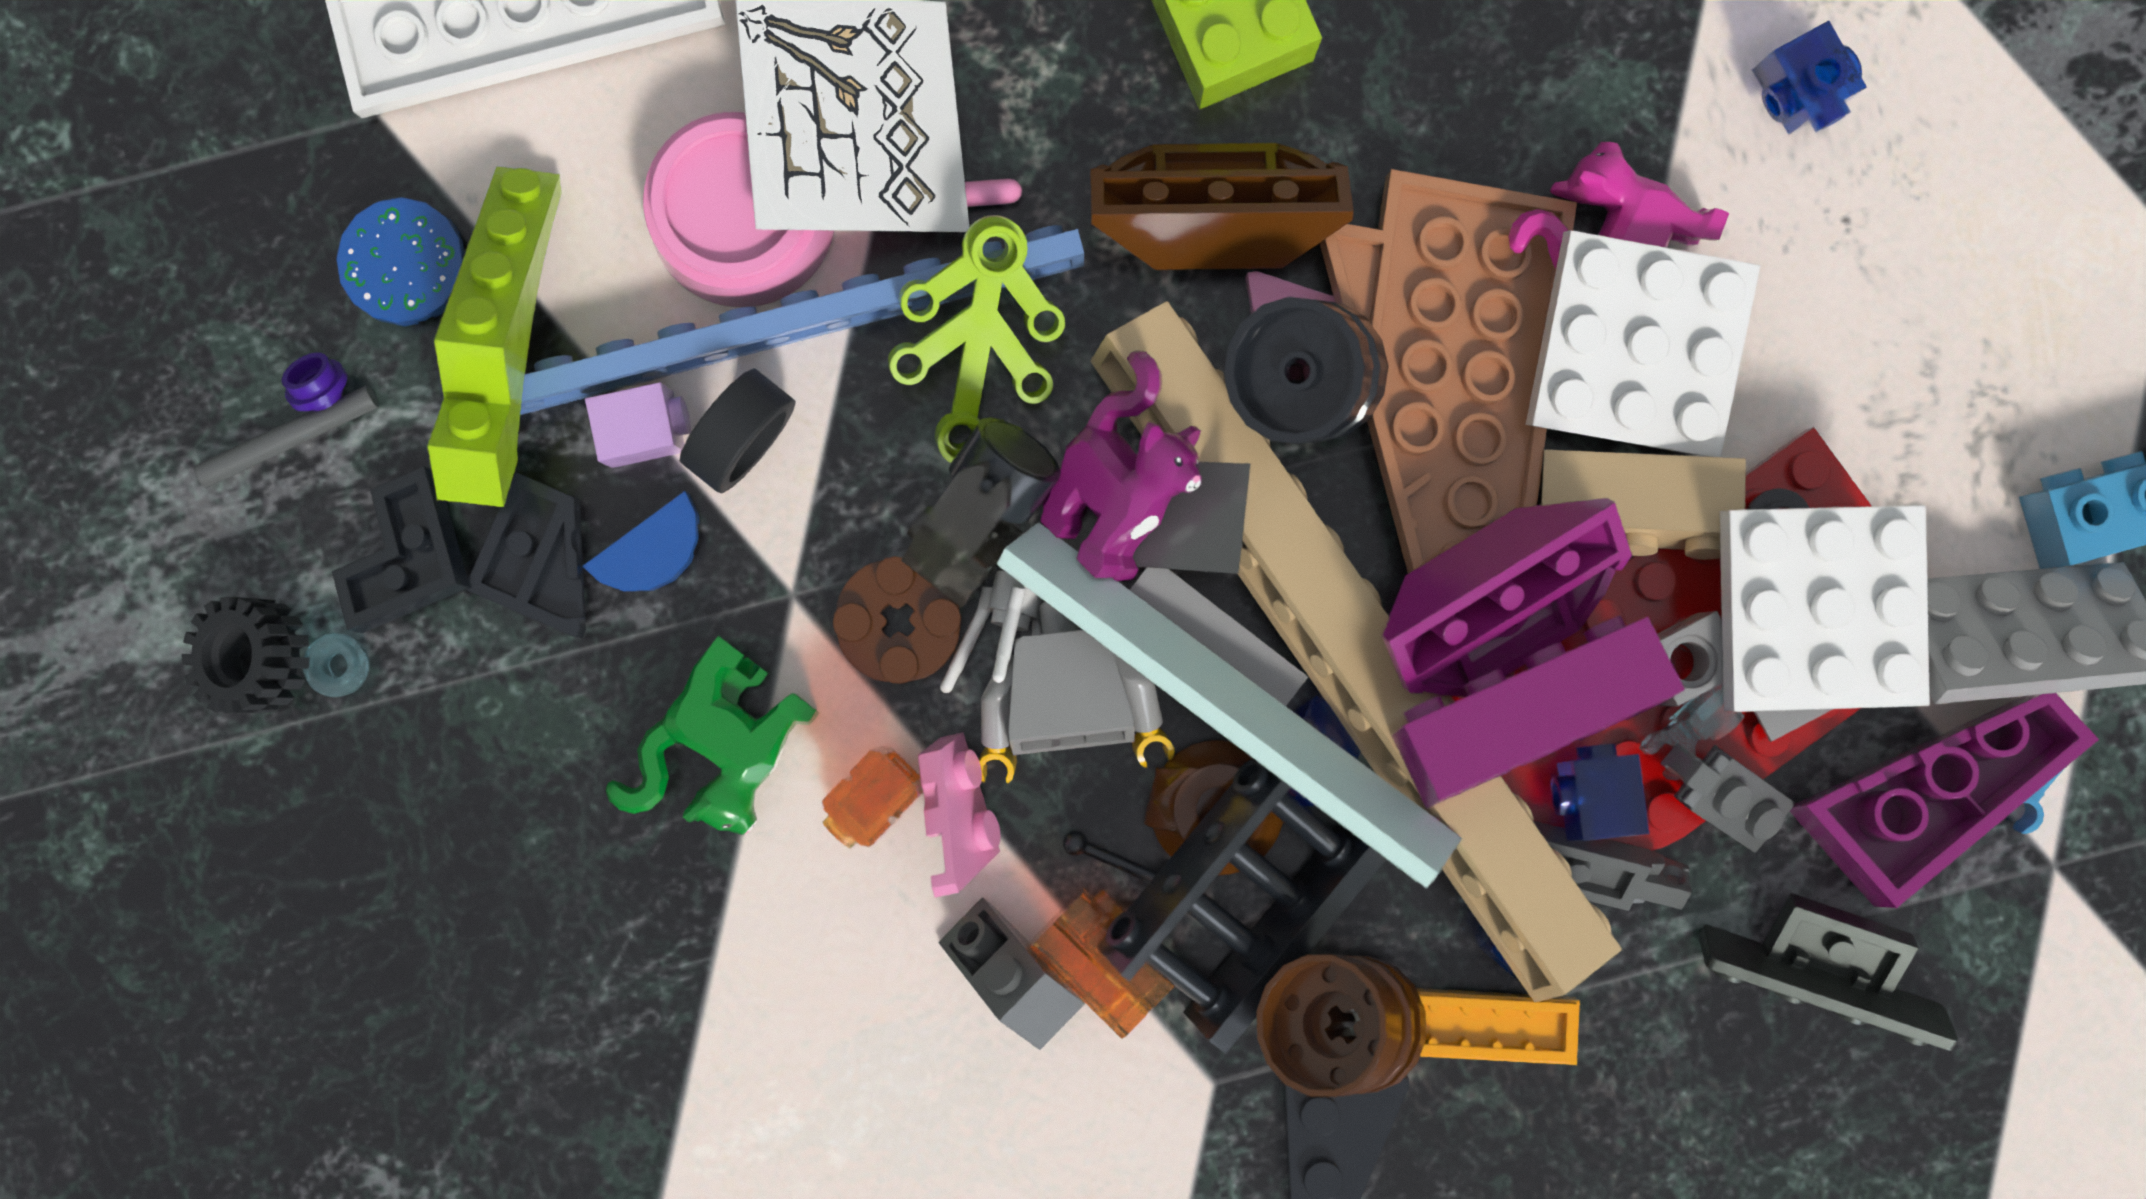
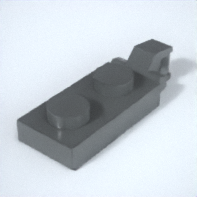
[1660,743,1796,853]
[1533,821,1692,911]

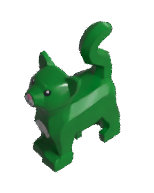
[605,636,819,835]

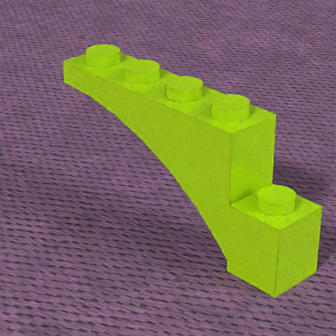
[428,166,562,507]

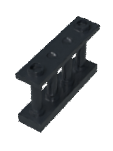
[1097,758,1387,1054]

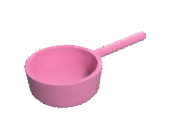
[643,112,1022,307]

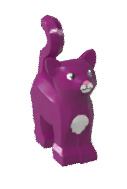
[1040,350,1202,581]

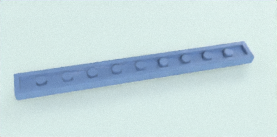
[520,225,1084,415]

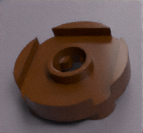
[833,556,962,684]

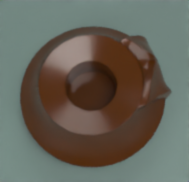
[1144,740,1283,875]

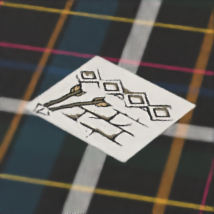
[735,0,969,232]

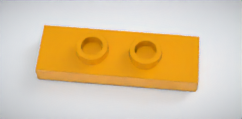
[1416,988,1580,1065]

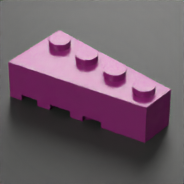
[1391,616,1686,809]
[1789,693,2099,908]

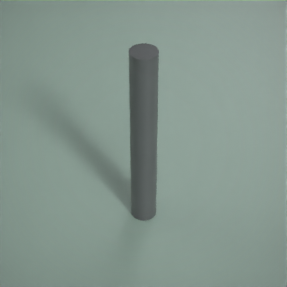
[193,385,379,488]

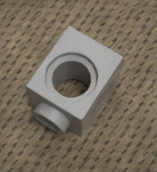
[1657,611,1723,706]

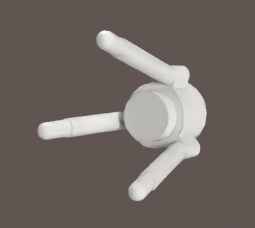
[940,571,1046,693]

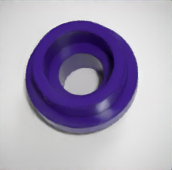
[282,352,348,411]

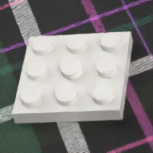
[1525,230,1761,457]
[1720,506,1929,712]

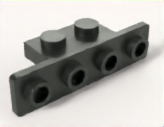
[1698,893,1958,1051]

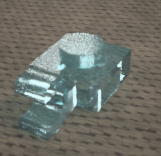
[1640,683,1744,781]

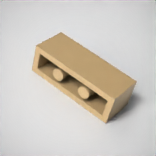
[1539,450,1746,559]

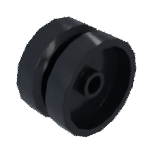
[1224,297,1389,444]

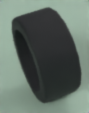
[679,368,796,494]

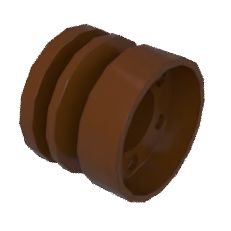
[1257,955,1426,1097]

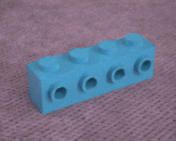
[2019,451,2146,569]

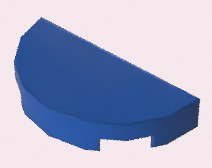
[582,491,700,592]

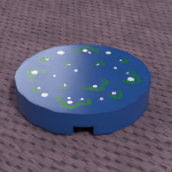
[336,197,466,327]

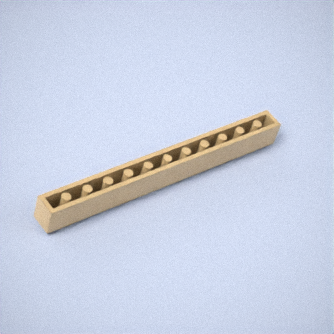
[1090,301,1622,1002]

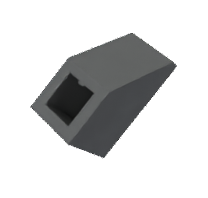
[938,897,1085,1050]

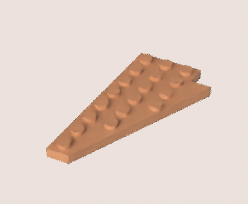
[1320,169,1577,698]

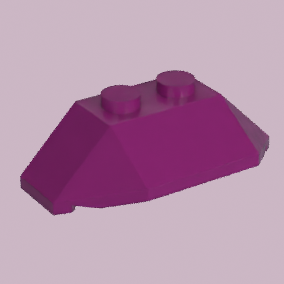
[1382,498,1632,697]

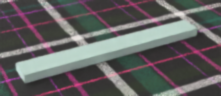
[997,522,1462,888]

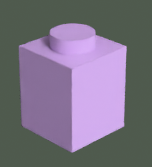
[585,382,691,468]

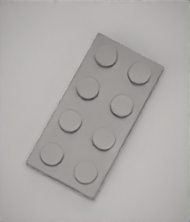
[1927,562,2146,704]

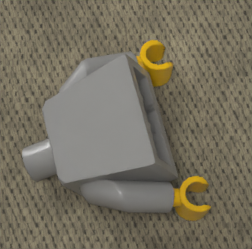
[979,602,1174,783]

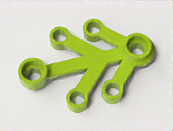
[888,215,1065,463]

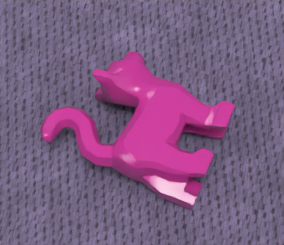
[1509,142,1729,269]

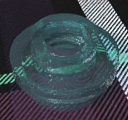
[303,633,370,697]

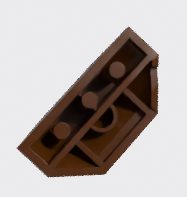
[1090,143,1354,270]

